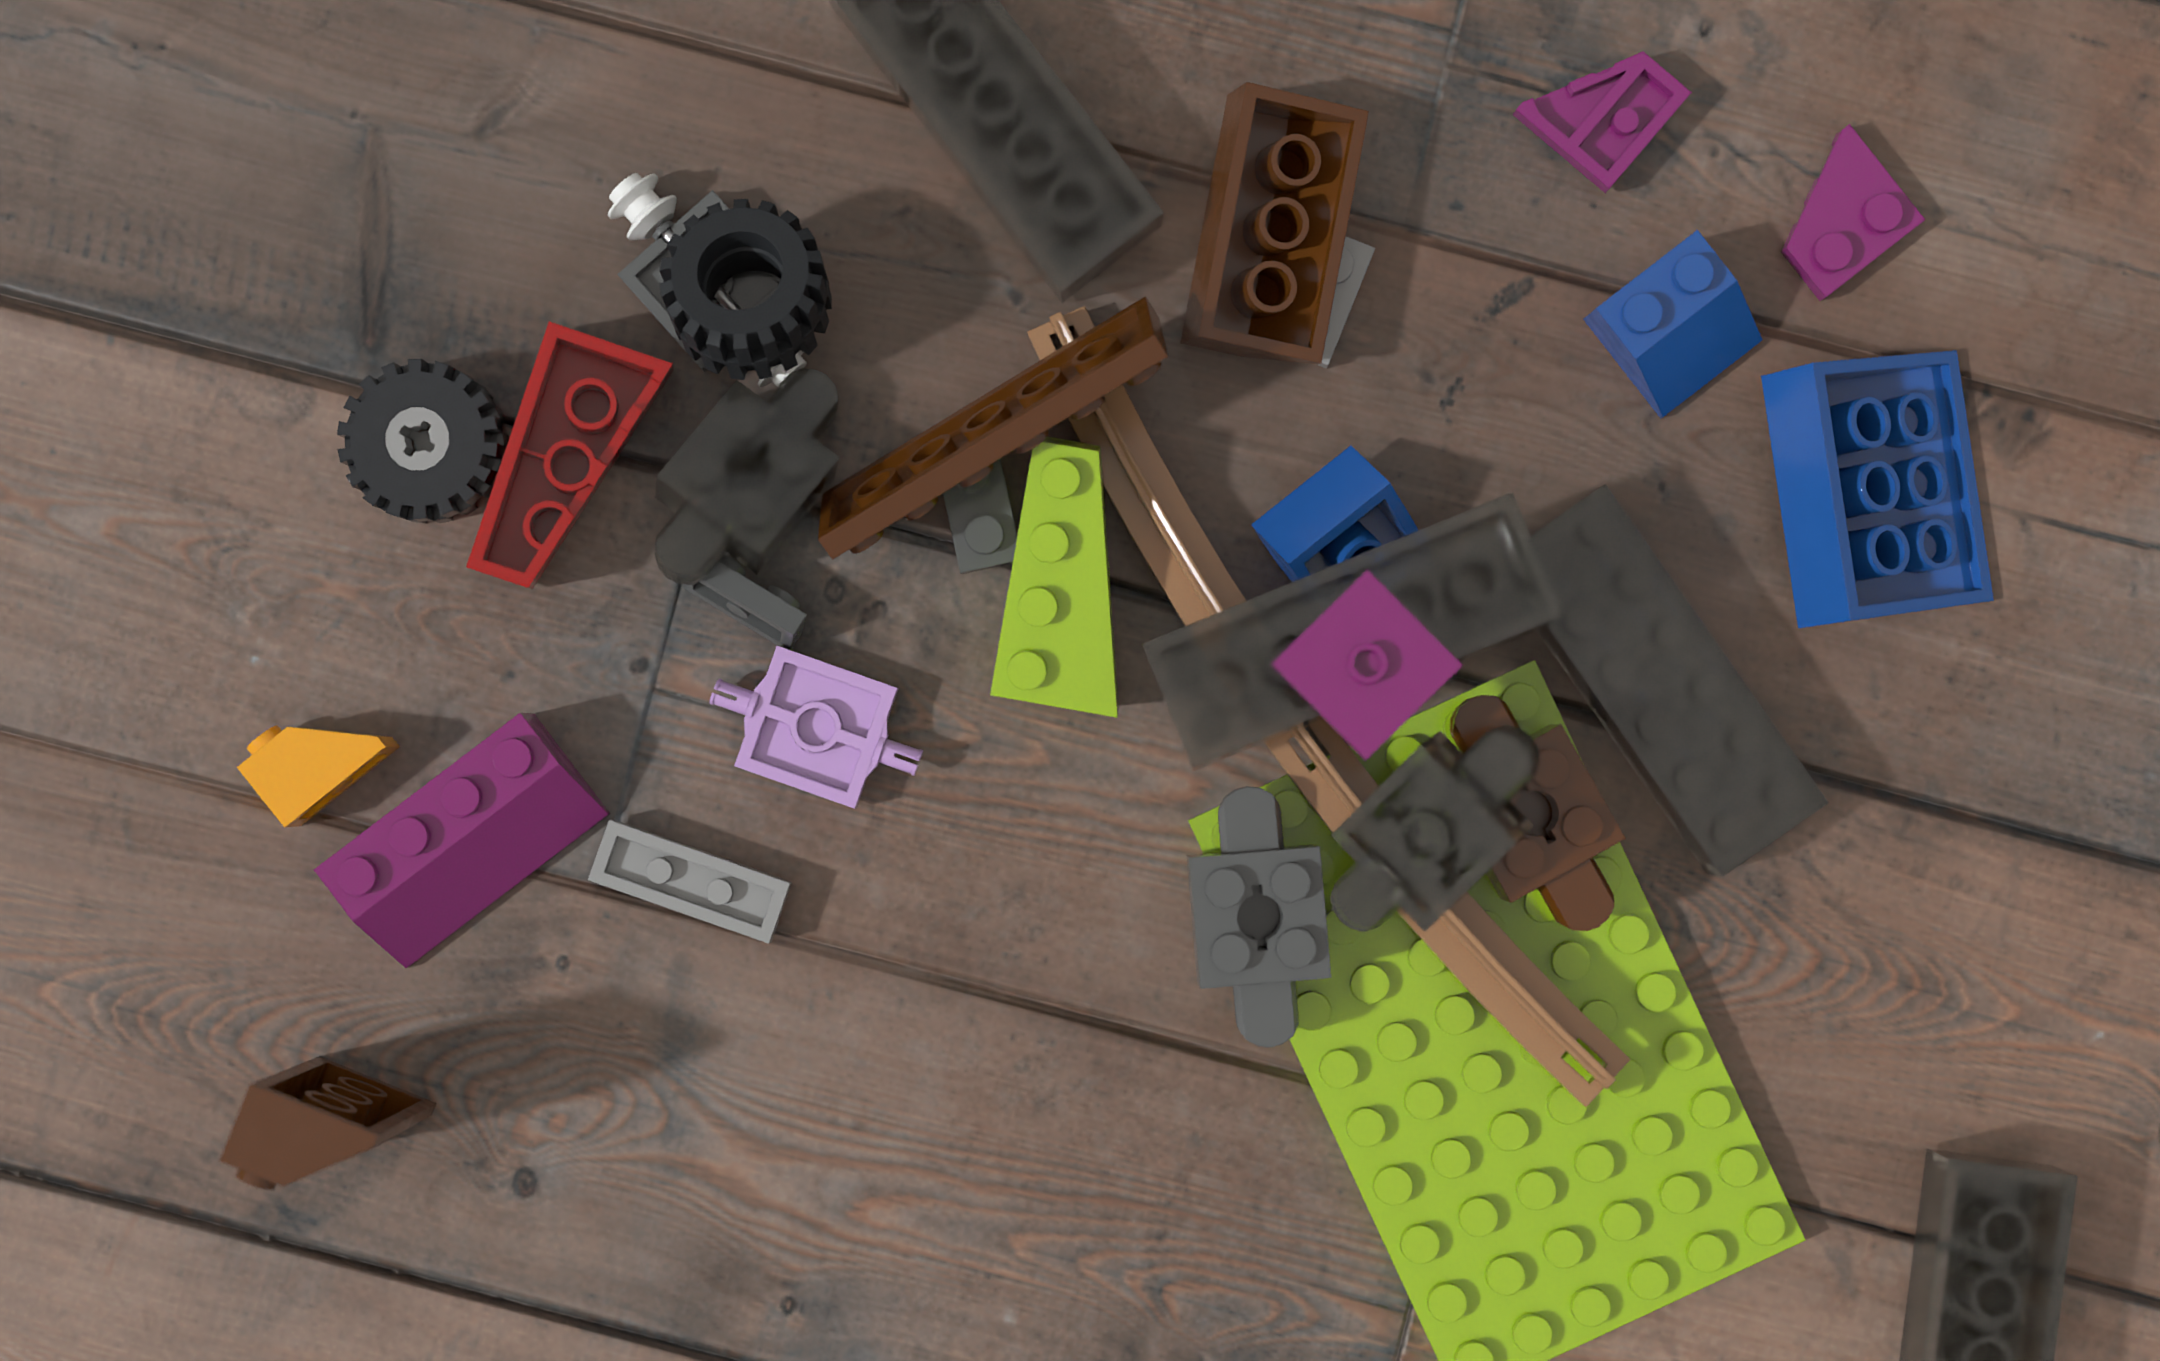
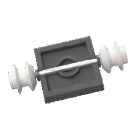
[608,173,807,388]

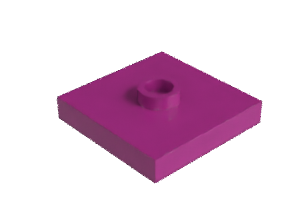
[1271,570,1463,761]

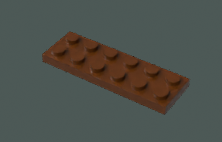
[818,296,1168,560]

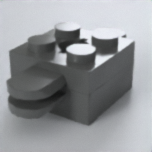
[1186,786,1331,1048]

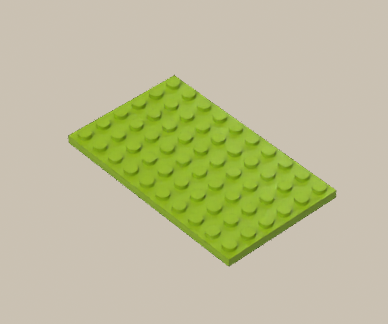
[1188,660,1806,1361]

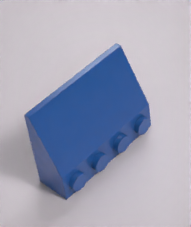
[1761,350,1994,628]

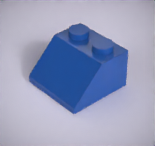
[1583,230,1763,419]
[1251,445,1437,616]

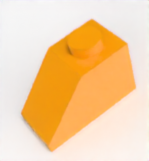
[237,725,400,828]

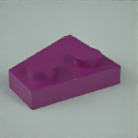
[1513,51,1692,193]
[1781,124,1925,301]

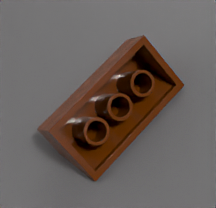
[1180,82,1369,365]
[219,1056,437,1190]

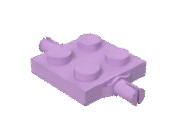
[710,646,923,809]

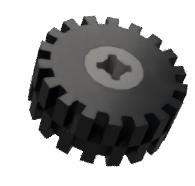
[337,359,509,524]

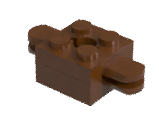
[1438,695,1626,931]

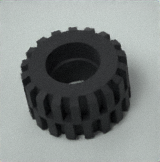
[659,199,832,380]

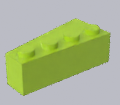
[990,437,1119,718]

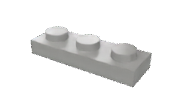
[588,819,792,944]

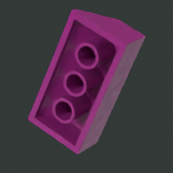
[314,712,610,968]

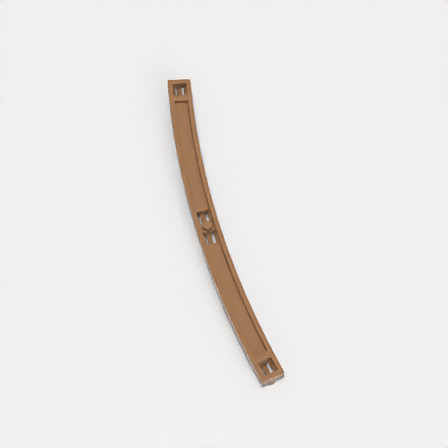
[1027,306,1631,1107]

